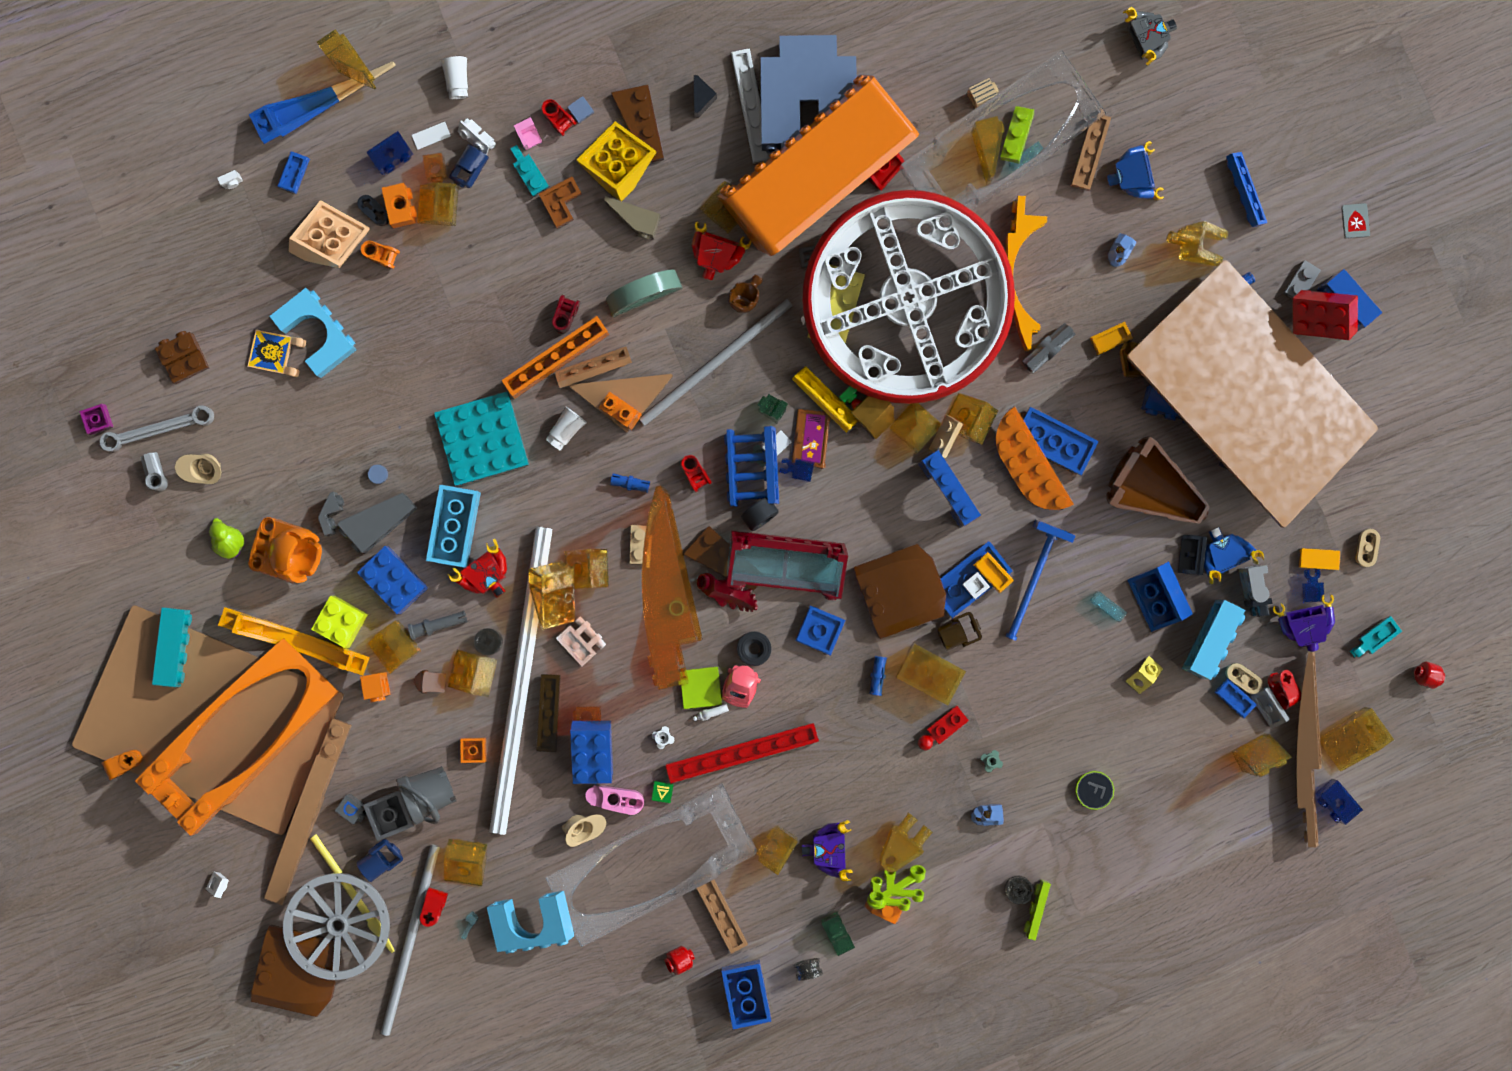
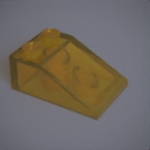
[971,116,1004,186]

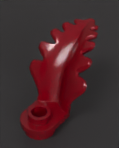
[697,573,758,612]

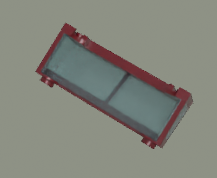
[726,530,848,601]

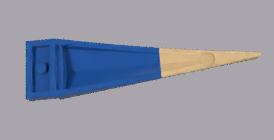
[249,62,395,144]

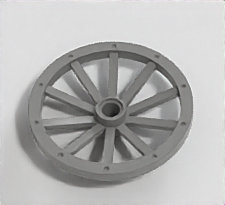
[283,873,390,980]

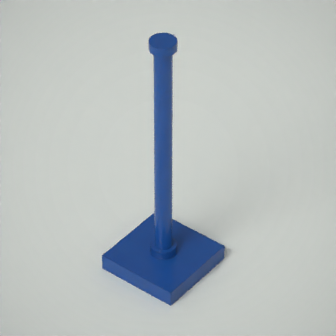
[1006,519,1075,641]

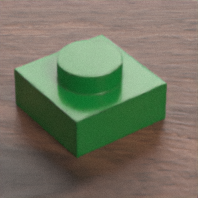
[839,386,858,404]

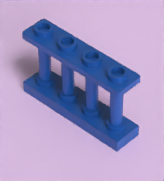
[724,426,779,507]

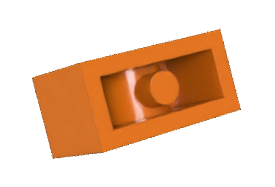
[382,183,417,228]

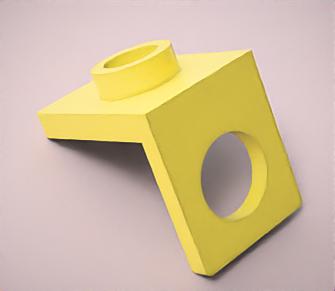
[1126,656,1163,694]

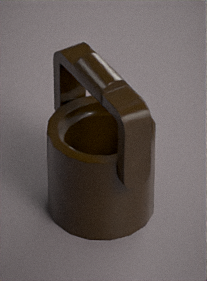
[937,612,982,651]

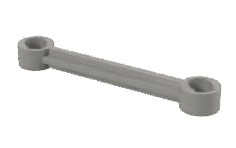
[100,406,214,452]

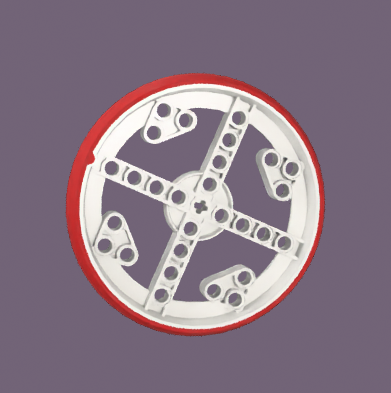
[802,190,1015,404]

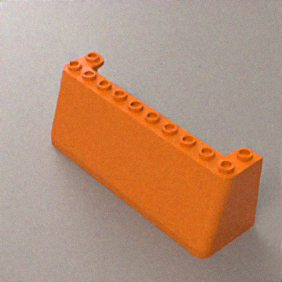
[717,74,919,256]

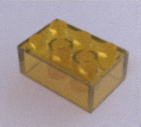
[895,644,966,705]

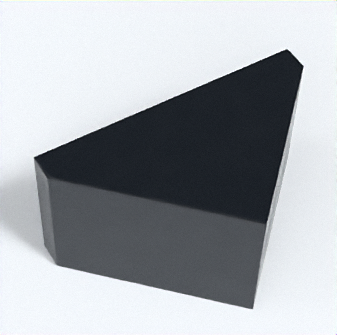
[694,75,717,118]

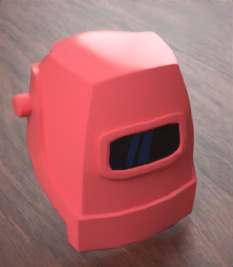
[722,665,761,708]

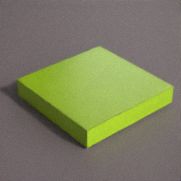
[680,666,722,709]

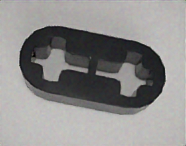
[357,195,389,226]

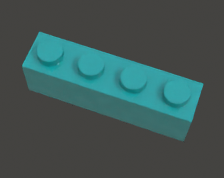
[152,607,192,687]

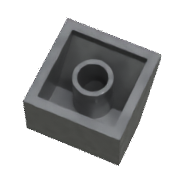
[363,791,414,841]

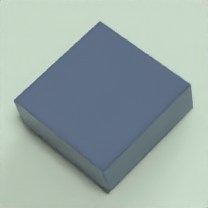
[568,96,594,123]

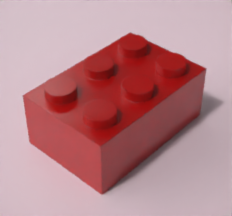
[1293,290,1358,340]

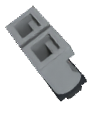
[1239,565,1273,617]

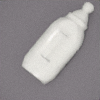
[693,704,729,721]

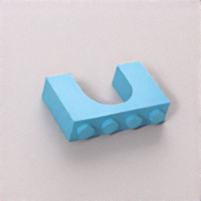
[270,288,356,378]
[487,891,574,954]

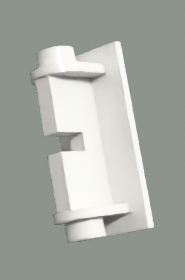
[458,118,496,155]

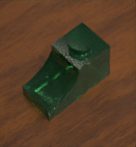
[757,394,788,424]
[821,912,855,956]

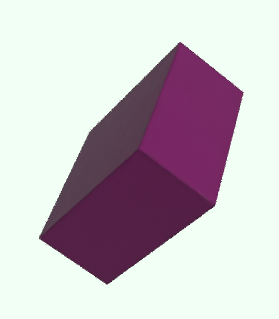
[79,404,113,435]

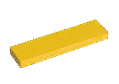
[792,366,858,433]

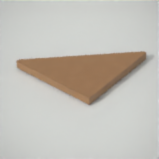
[570,374,673,433]

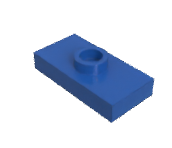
[277,151,310,194]
[1214,678,1257,719]

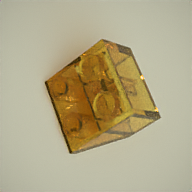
[417,182,459,226]
[448,649,497,697]

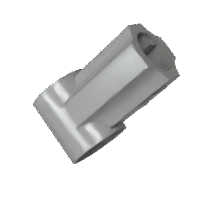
[140,452,168,492]

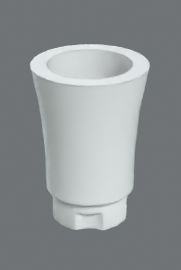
[440,56,468,99]
[546,406,587,450]

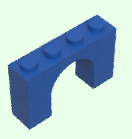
[918,450,981,528]

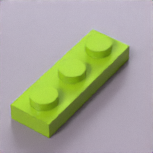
[1000,106,1034,164]
[1024,880,1051,941]

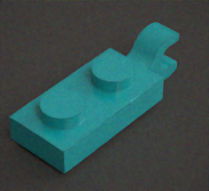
[510,145,550,197]
[1350,616,1402,658]

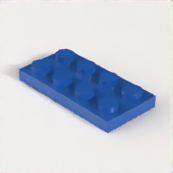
[1023,407,1099,476]
[941,541,1013,618]

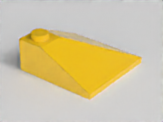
[576,121,656,201]

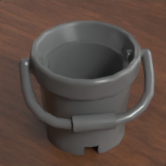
[396,766,457,825]

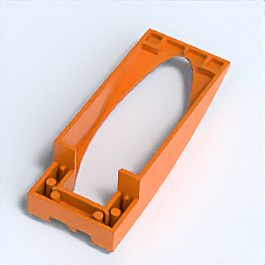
[135,638,339,836]

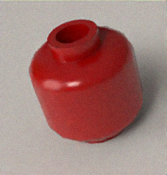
[1414,661,1445,689]
[664,946,695,975]

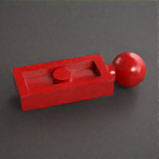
[918,706,969,751]

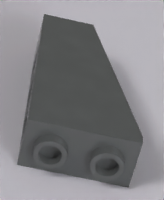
[337,493,418,553]

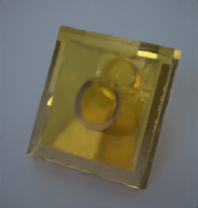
[889,403,941,453]

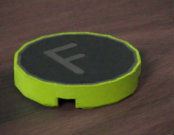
[1075,771,1114,810]

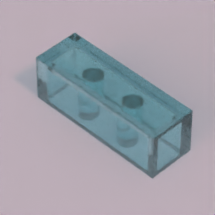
[1008,141,1045,174]
[1089,591,1127,622]

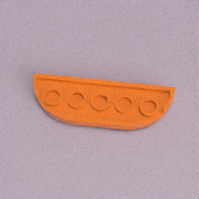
[996,406,1074,510]

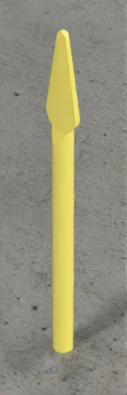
[310,834,394,953]

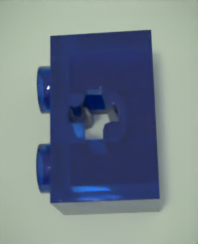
[367,131,414,175]
[1315,779,1363,825]

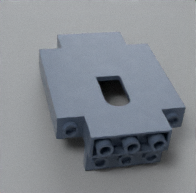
[761,35,857,153]

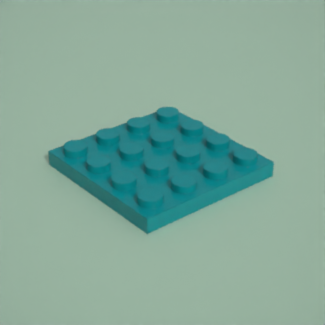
[434,391,529,486]

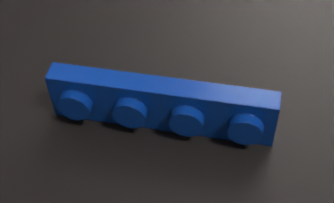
[1226,152,1267,227]

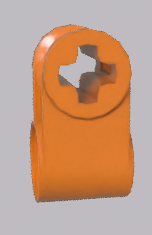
[361,241,400,269]
[101,750,143,780]

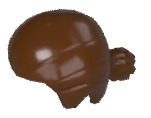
[728,274,763,313]

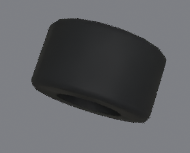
[741,497,779,531]

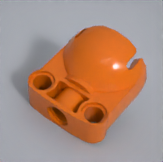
[248,517,322,583]

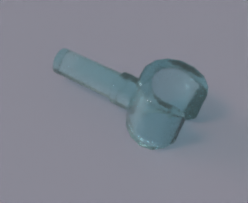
[461,911,478,939]

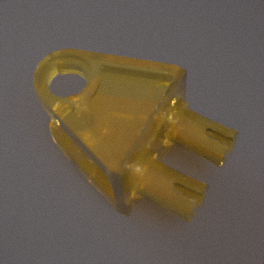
[1166,221,1229,266]
[880,812,933,872]

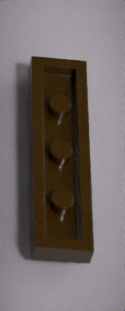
[536,674,561,752]

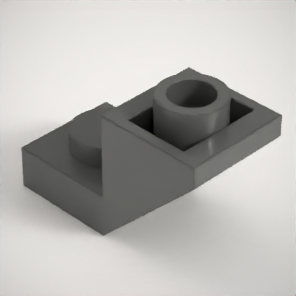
[318,492,344,536]

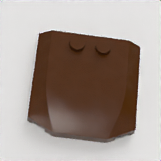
[854,544,946,639]
[251,925,341,1017]

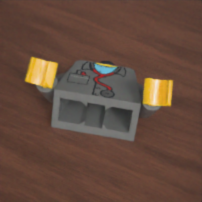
[1123,7,1177,65]

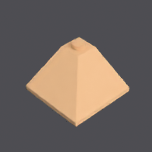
[289,200,370,268]

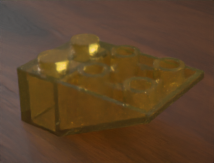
[317,29,376,90]
[529,561,575,630]
[1320,707,1394,772]
[1231,733,1291,777]

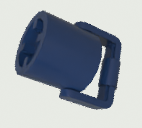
[449,144,489,188]
[356,839,403,882]

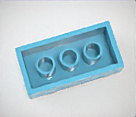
[426,485,481,568]
[1182,600,1245,680]

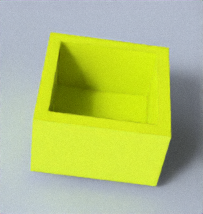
[311,596,368,648]

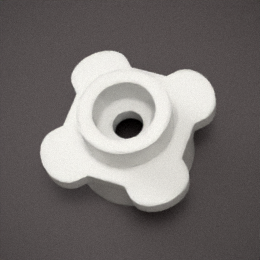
[652,726,674,749]

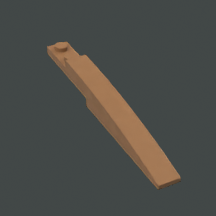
[1297,652,1322,847]
[264,718,352,905]

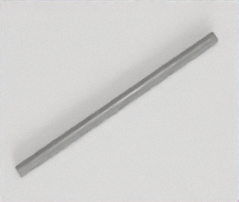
[639,299,792,426]
[380,844,440,1036]

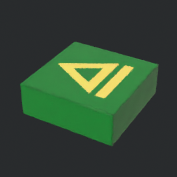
[652,781,674,803]

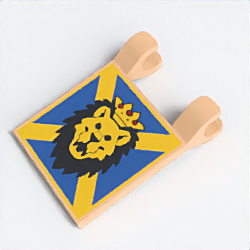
[247,330,306,377]

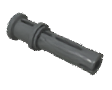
[408,611,468,641]

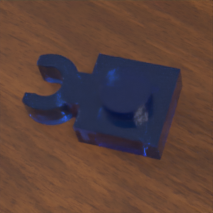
[779,458,815,482]
[1302,569,1325,602]

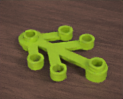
[867,865,926,911]

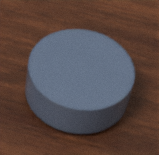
[368,465,388,484]

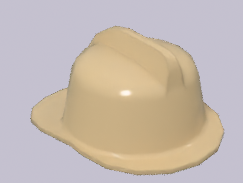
[175,454,222,484]
[562,814,606,847]

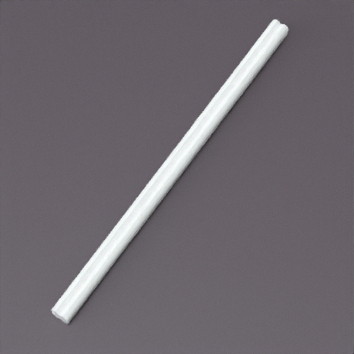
[489,527,552,834]

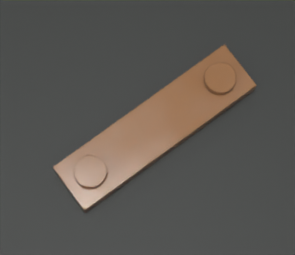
[1071,112,1111,191]
[555,346,632,388]
[695,875,748,954]

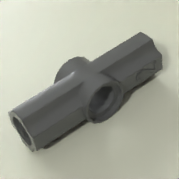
[1022,323,1076,374]

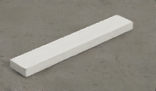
[731,48,771,164]

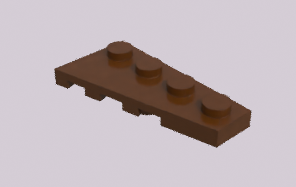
[611,85,664,163]
[684,526,764,591]

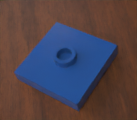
[795,605,846,656]

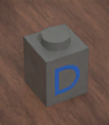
[335,794,367,825]

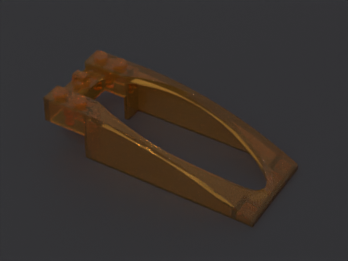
[642,485,703,690]

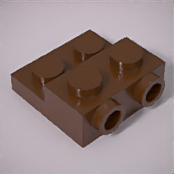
[155,331,209,384]

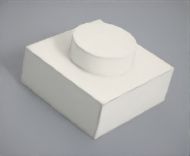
[218,170,243,189]
[962,572,990,599]
[206,872,229,898]

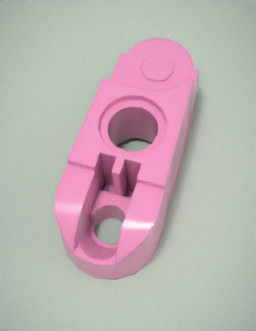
[586,785,644,815]

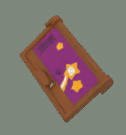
[791,409,830,469]

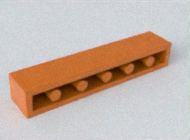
[501,316,609,399]

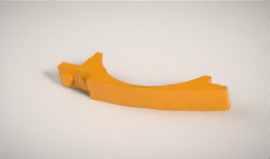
[1006,196,1047,352]
[218,607,370,676]

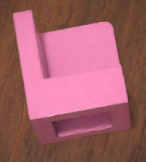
[514,117,542,150]

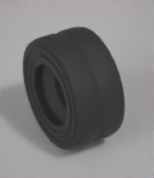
[737,631,772,666]

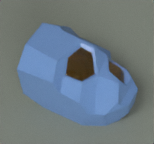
[1108,233,1136,267]
[971,804,1004,826]

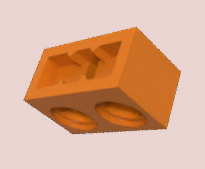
[360,672,391,702]

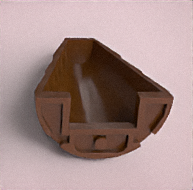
[1106,436,1210,524]

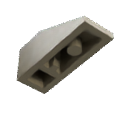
[604,196,661,240]

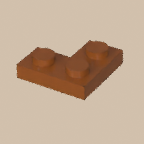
[539,177,582,229]

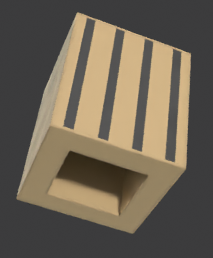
[967,78,999,110]

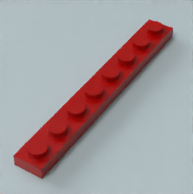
[666,723,819,783]

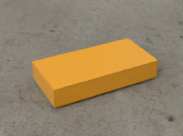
[1089,322,1133,355]
[1299,548,1340,570]
[973,552,1014,593]

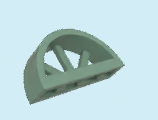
[606,270,683,317]

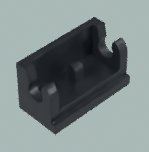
[1178,535,1207,576]

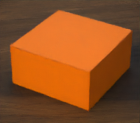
[460,738,486,763]

